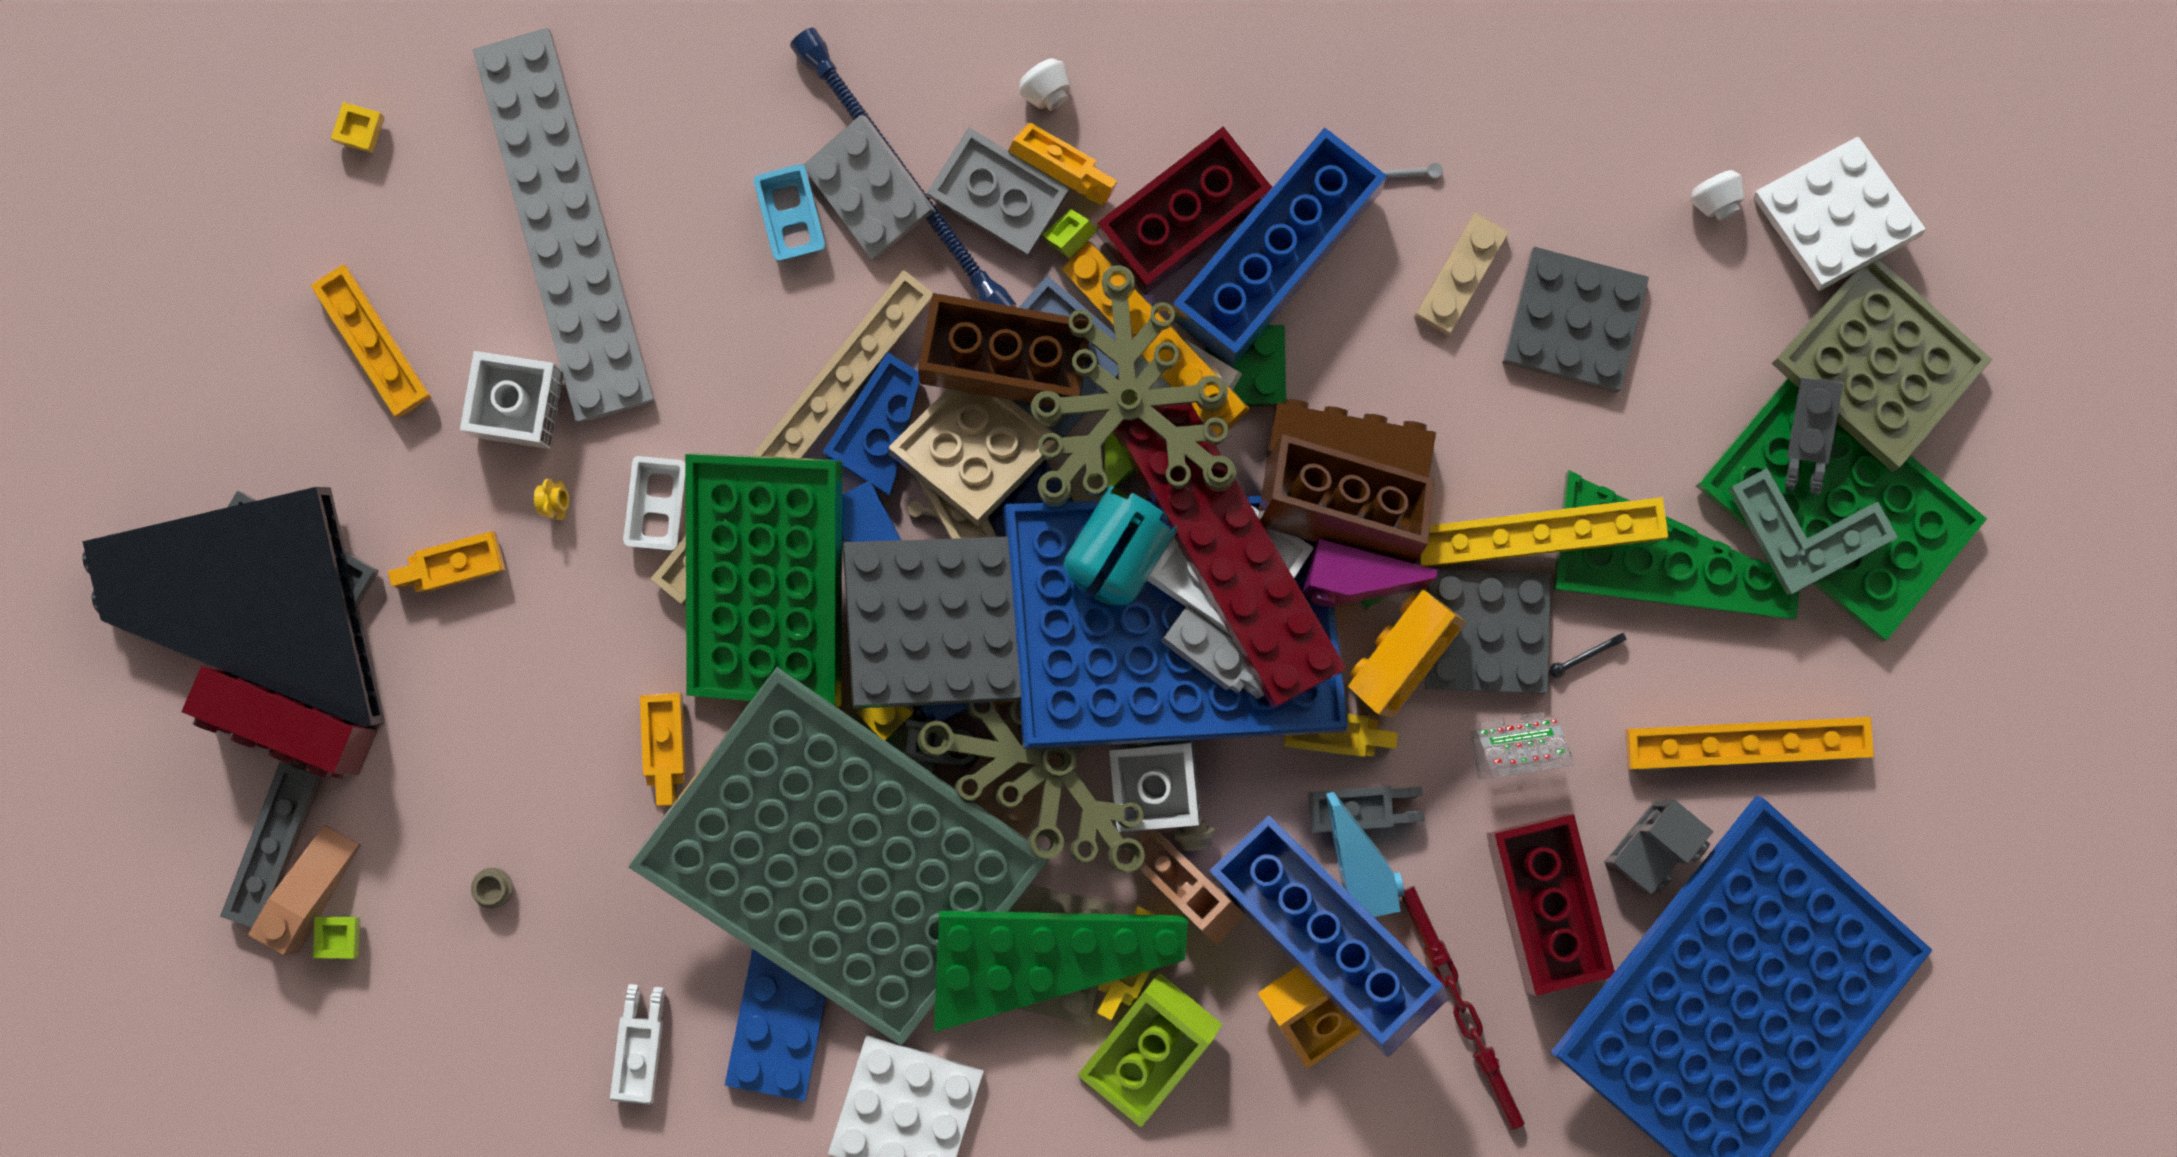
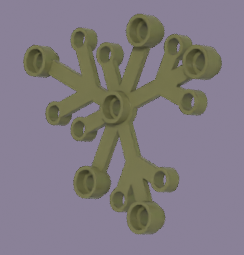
[1031,265,1236,507]
[918,701,1150,873]

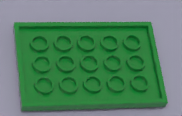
[1695,377,1987,642]
[685,453,842,707]

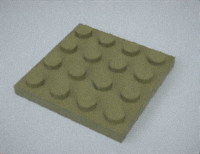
[1771,259,1992,472]

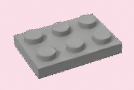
[803,115,935,260]
[927,127,1070,258]

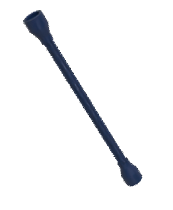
[790,27,1017,307]

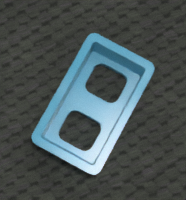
[753,164,825,261]

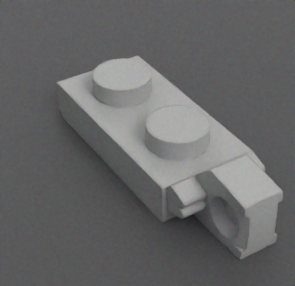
[1161,606,1264,699]

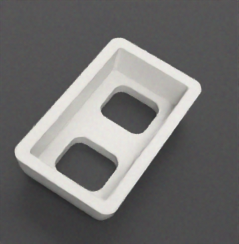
[623,456,685,550]

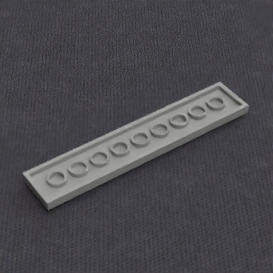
[472,28,655,424]

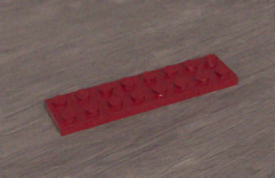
[1113,403,1347,709]

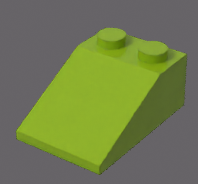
[1077,972,1223,1128]

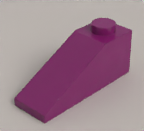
[1302,539,1437,607]

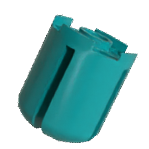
[1064,486,1178,606]

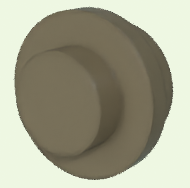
[1174,820,1215,851]
[471,868,513,909]

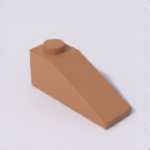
[248,825,361,955]
[1123,829,1245,945]

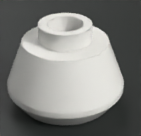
[1019,58,1070,111]
[1690,170,1744,221]

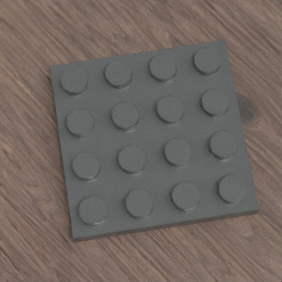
[843,537,1021,709]

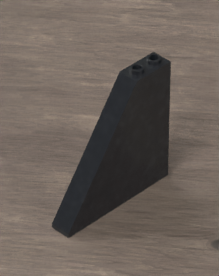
[82,487,385,727]

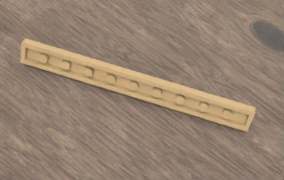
[650,270,933,605]

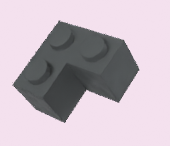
[1604,799,1714,894]

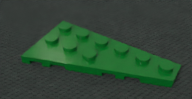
[1553,470,1800,620]
[934,911,1188,1032]

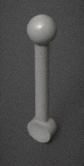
[1381,163,1443,180]

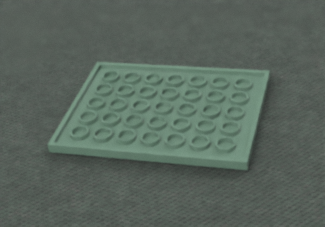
[628,667,1049,1046]

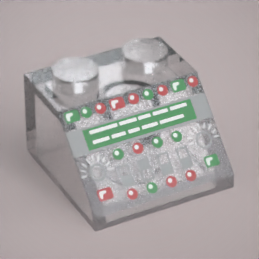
[1470,712,1574,779]

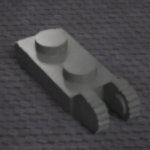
[1785,376,1844,495]
[1308,786,1425,833]

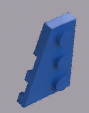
[823,352,920,497]

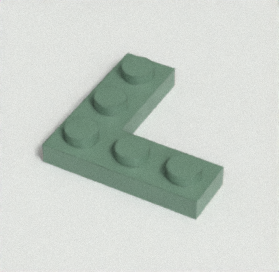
[1728,468,1898,595]

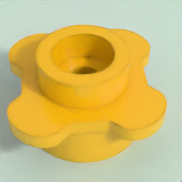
[534,479,569,520]

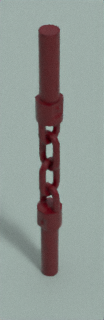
[1402,885,1525,1130]

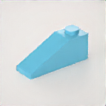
[1326,792,1405,917]

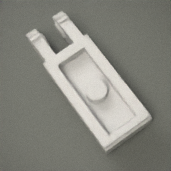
[610,984,665,1105]

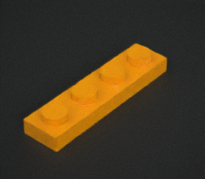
[310,264,432,419]

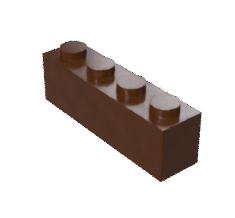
[1266,399,1436,477]

